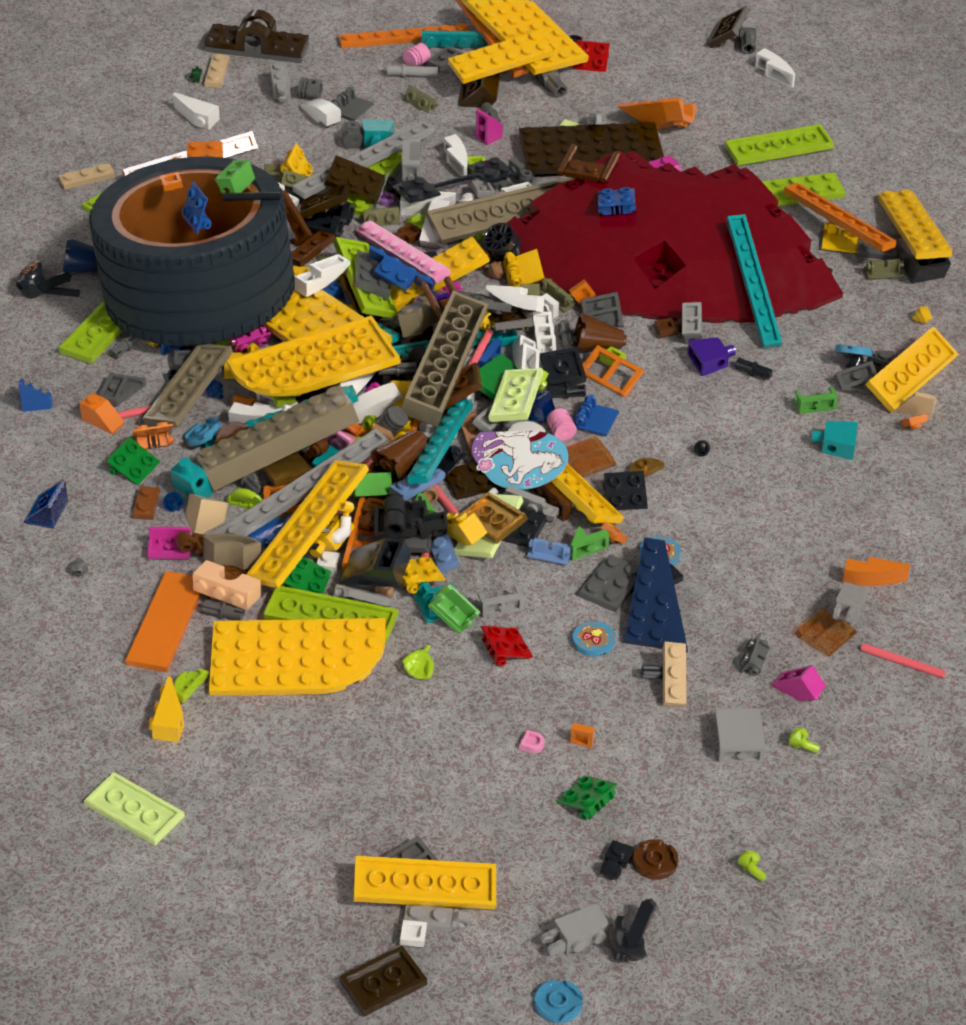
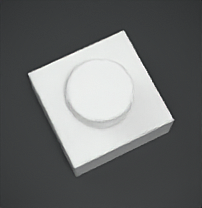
[541,293,559,319]
[317,551,341,572]
[400,920,427,947]

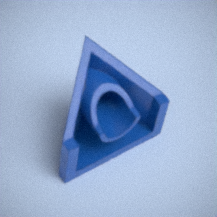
[18,378,53,412]

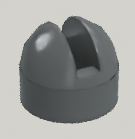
[70,558,88,576]

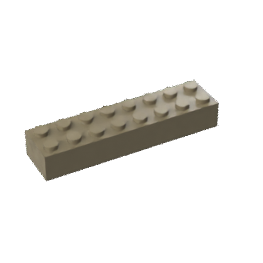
[401,290,489,427]
[195,385,359,491]

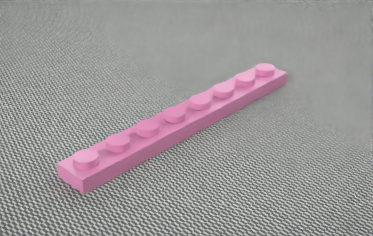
[356,220,451,284]

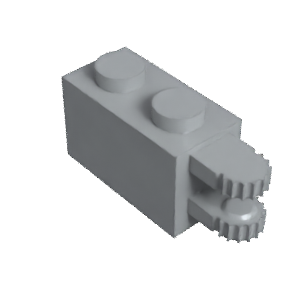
[270,62,291,103]
[831,582,869,623]
[540,903,610,956]

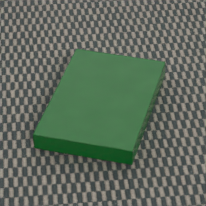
[479,354,518,400]

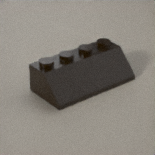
[458,73,500,108]

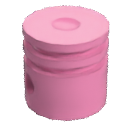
[403,43,431,66]
[547,408,577,441]

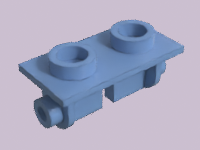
[527,538,571,565]

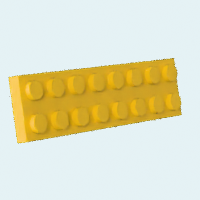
[878,189,953,259]
[246,460,369,588]

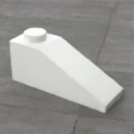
[173,92,220,130]

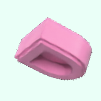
[519,730,545,753]

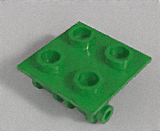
[106,437,161,485]
[284,557,332,594]
[556,775,617,820]

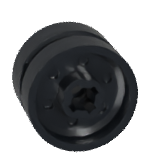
[482,223,522,263]

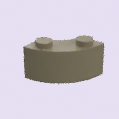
[398,296,439,338]
[203,534,261,570]

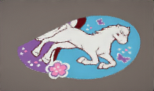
[472,431,568,490]

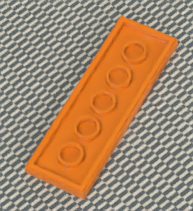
[125,571,202,673]

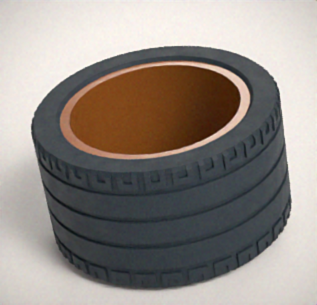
[89,156,295,346]

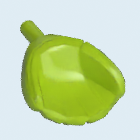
[405,212,426,230]
[402,645,434,679]

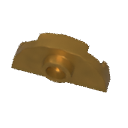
[629,458,665,478]

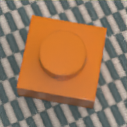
[160,172,183,192]
[569,280,596,306]
[900,414,928,430]
[600,522,628,543]
[570,723,595,748]

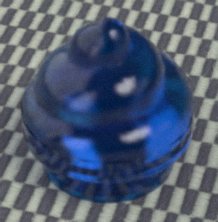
[205,379,224,399]
[163,492,184,512]

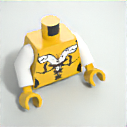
[299,500,355,558]

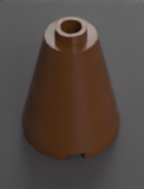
[573,313,627,351]
[371,430,427,483]

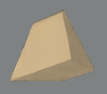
[894,392,937,419]
[186,494,229,534]

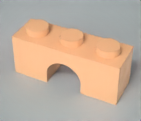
[193,560,261,610]

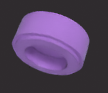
[378,191,395,206]

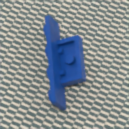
[369,245,434,293]

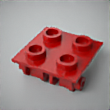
[573,40,610,72]
[481,626,533,666]

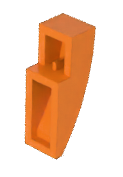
[842,557,910,586]

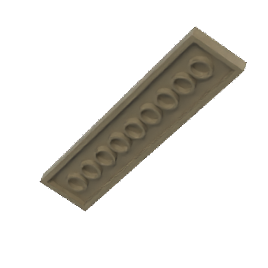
[425,177,575,244]

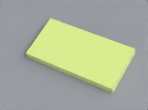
[488,368,543,422]
[455,494,523,558]
[84,772,185,845]

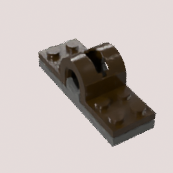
[204,9,309,63]

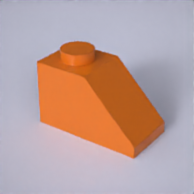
[80,392,125,434]

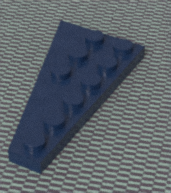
[624,537,688,653]

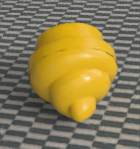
[912,306,933,324]

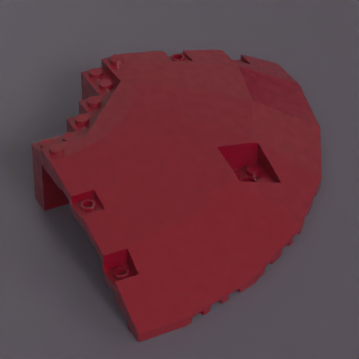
[485,150,843,323]

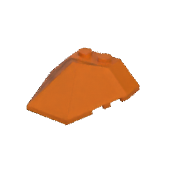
[617,98,697,130]

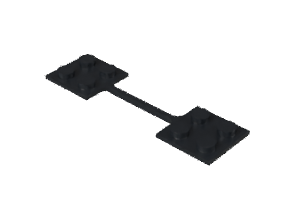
[392,157,516,203]

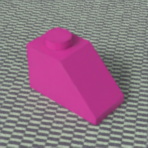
[476,109,503,145]
[771,665,826,702]

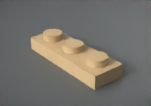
[204,54,230,88]
[58,163,115,190]
[663,642,686,707]

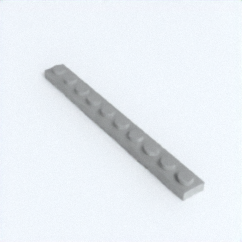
[293,120,434,199]
[210,428,388,536]

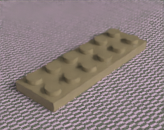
[143,344,233,427]

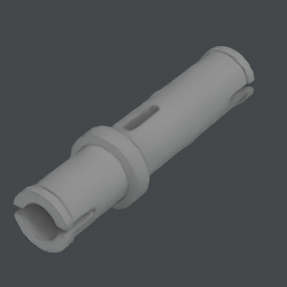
[387,64,438,78]

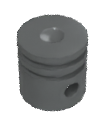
[298,77,323,99]
[341,120,364,149]
[375,406,408,437]

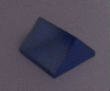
[24,479,68,529]

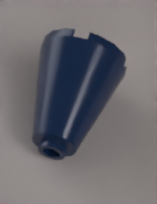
[63,237,98,274]

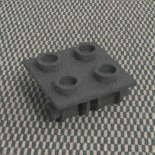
[331,87,374,121]

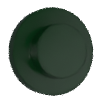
[190,66,203,83]

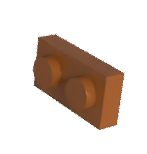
[133,486,160,520]

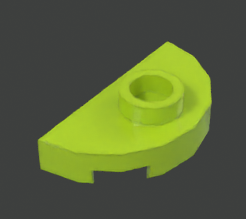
[227,488,263,509]
[174,669,209,704]

